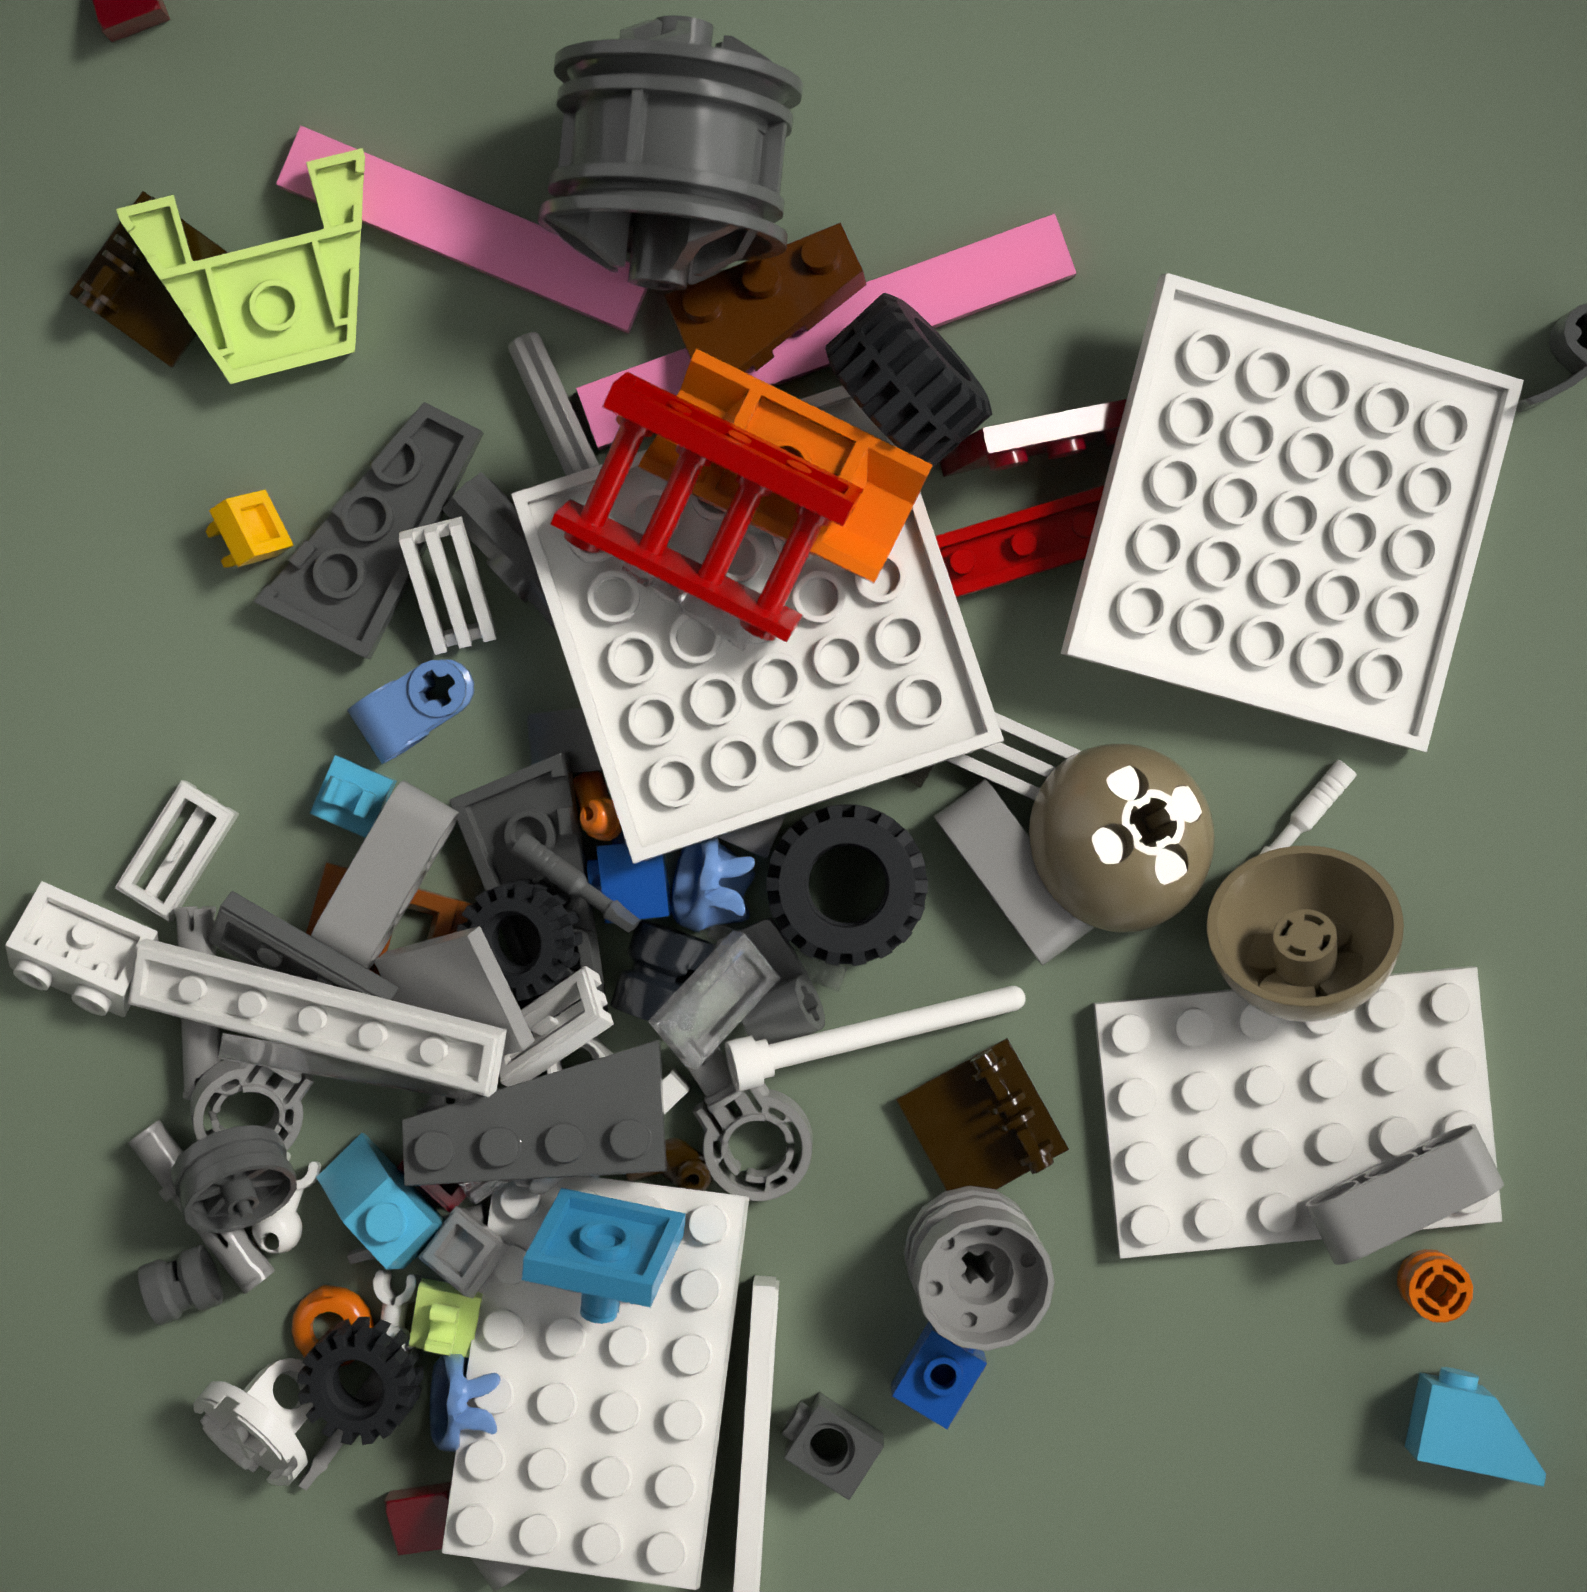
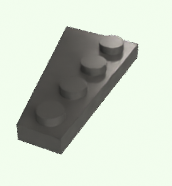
[253,402,484,660]
[449,751,608,1018]
[402,1040,667,1186]

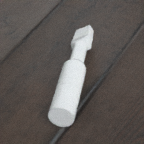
[1259,759,1357,855]

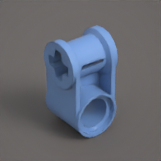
[347,659,474,764]

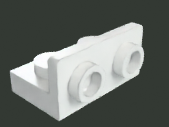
[5,881,159,1017]

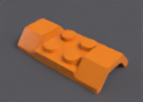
[638,349,933,584]

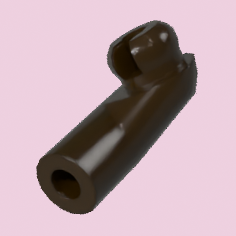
[626,1138,713,1191]

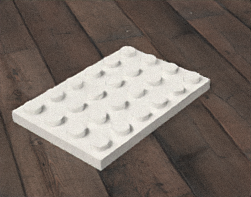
[1093,966,1502,1259]
[442,1176,749,1590]

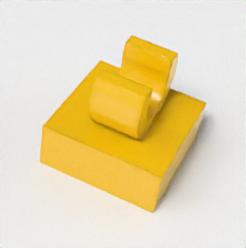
[205,489,294,568]

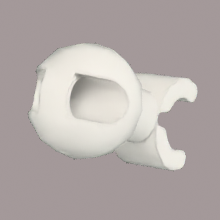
[252,1152,321,1254]
[373,1270,423,1352]

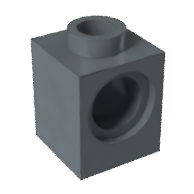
[781,1392,884,1500]

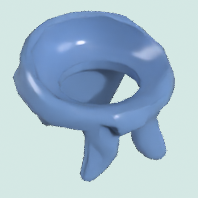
[671,837,755,932]
[430,1354,501,1452]

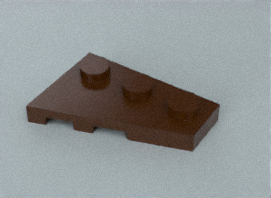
[664,223,867,372]

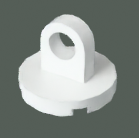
[193,1358,313,1486]

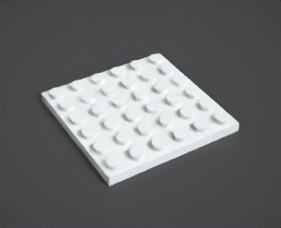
[1061,273,1524,752]
[511,386,1004,864]

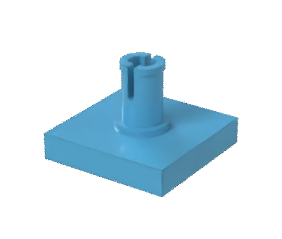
[522,1188,686,1324]

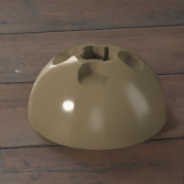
[1029,744,1215,932]
[1207,845,1404,1022]

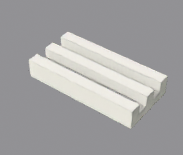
[399,516,496,655]
[947,712,1081,800]
[115,780,239,921]
[499,966,614,1087]

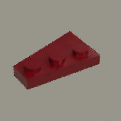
[940,399,1127,477]

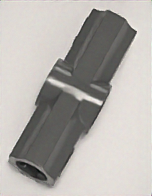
[442,472,556,630]

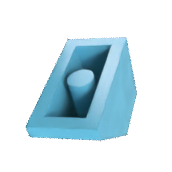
[317,1133,445,1269]
[1404,1367,1546,1487]

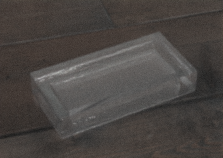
[648,930,780,1070]

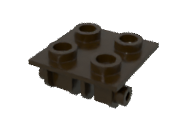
[69,191,229,368]
[896,1038,1069,1191]

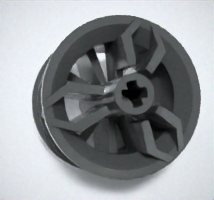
[538,15,803,290]

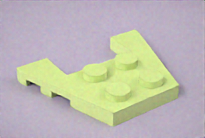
[116,148,365,384]

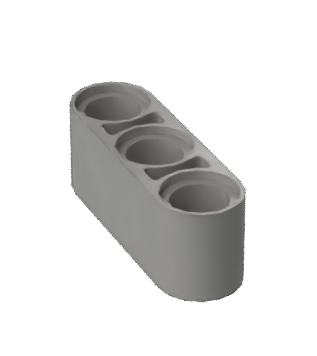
[933,779,1094,966]
[311,780,459,970]
[1306,1124,1504,1265]

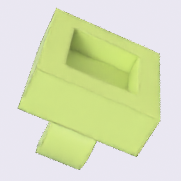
[408,1278,483,1358]

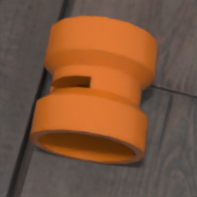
[1397,1249,1473,1323]

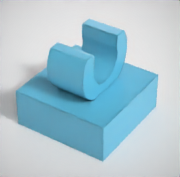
[310,755,396,838]

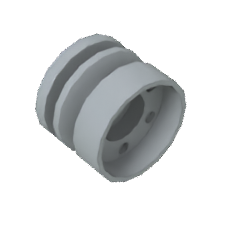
[904,1186,1055,1351]

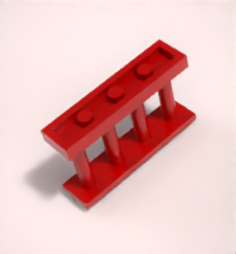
[550,371,864,642]

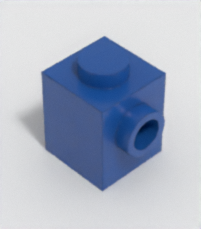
[587,831,672,923]
[891,1321,987,1429]

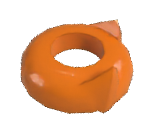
[291,1285,374,1367]

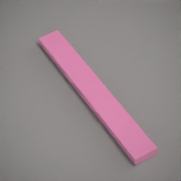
[576,214,1077,450]

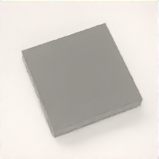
[374,926,535,1056]

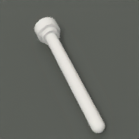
[725,986,1026,1092]

